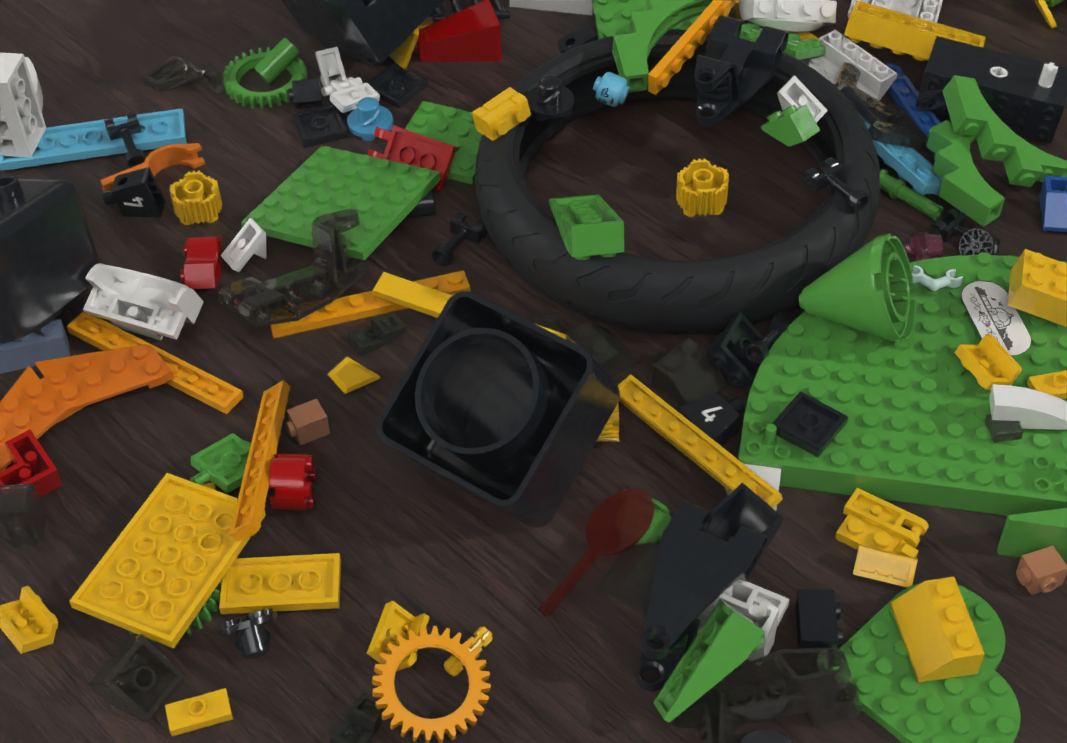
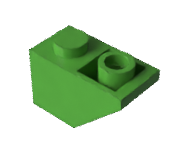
[761,104,820,147]

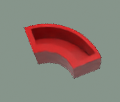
[180,236,222,289]

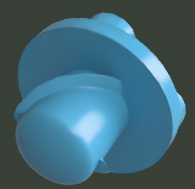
[347,97,393,141]

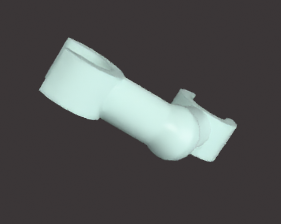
[912,265,963,291]

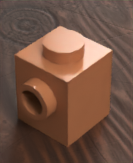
[285,398,330,446]
[1016,546,1067,595]

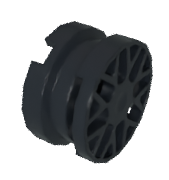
[959,228,999,255]

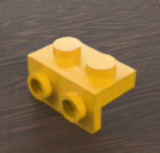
[954,334,1022,390]
[0,586,58,654]
[366,601,430,672]

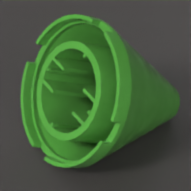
[799,233,916,342]

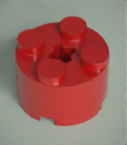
[269,454,317,510]

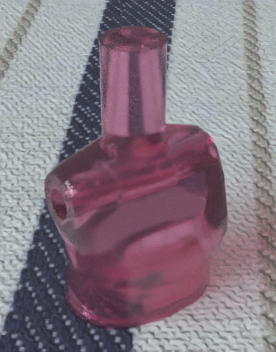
[902,232,943,261]

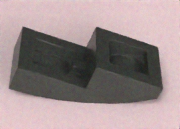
[347,312,406,356]
[330,692,386,743]

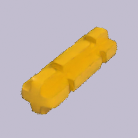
[444,626,493,676]

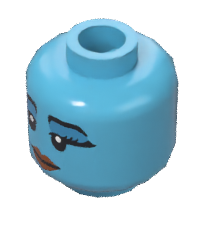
[593,72,630,107]

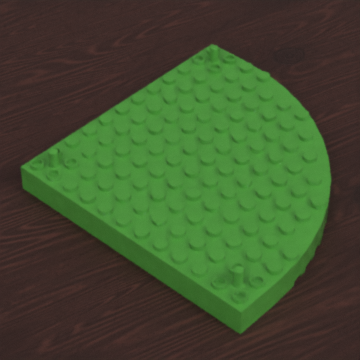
[738,253,1067,516]

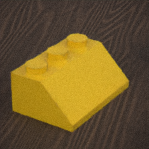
[890,577,985,683]

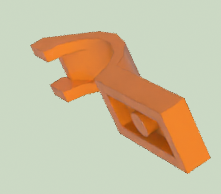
[100,143,205,192]

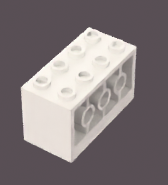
[0,52,46,158]

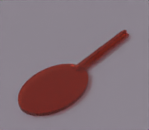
[539,489,654,617]

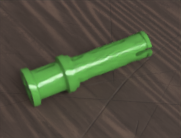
[880,169,943,220]

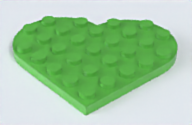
[817,583,1020,743]

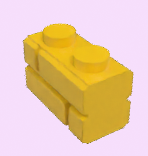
[472,87,531,141]

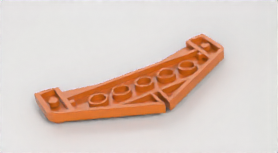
[0,344,174,472]

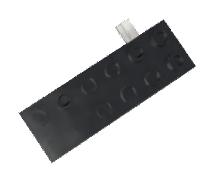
[915,36,1067,144]

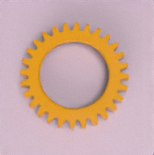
[372,626,491,743]

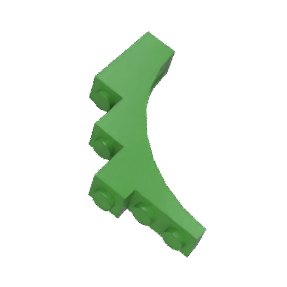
[612,0,713,93]
[943,75,1067,187]
[926,120,1005,227]

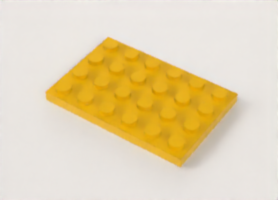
[70,473,266,649]

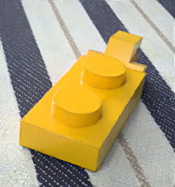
[835,513,919,558]

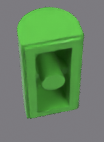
[254,38,300,85]

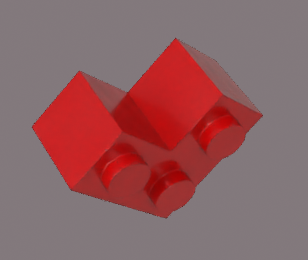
[0,429,62,513]

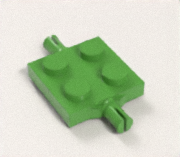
[190,433,251,494]

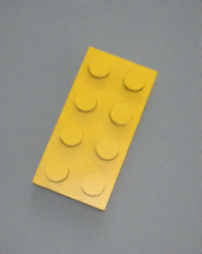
[219,553,341,615]

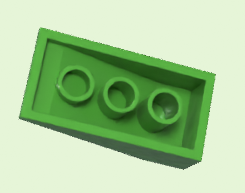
[549,194,624,260]
[997,508,1067,564]
[653,599,765,723]

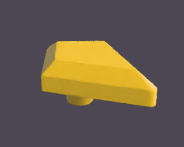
[327,357,380,394]

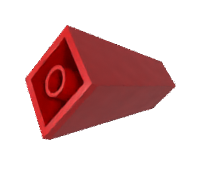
[413,0,502,62]

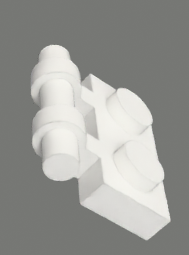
[321,77,380,113]

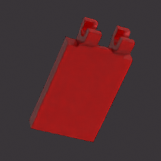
[367,125,457,192]

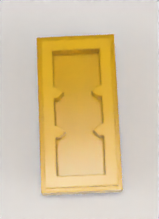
[1027,371,1067,399]
[853,545,918,588]
[165,688,233,736]

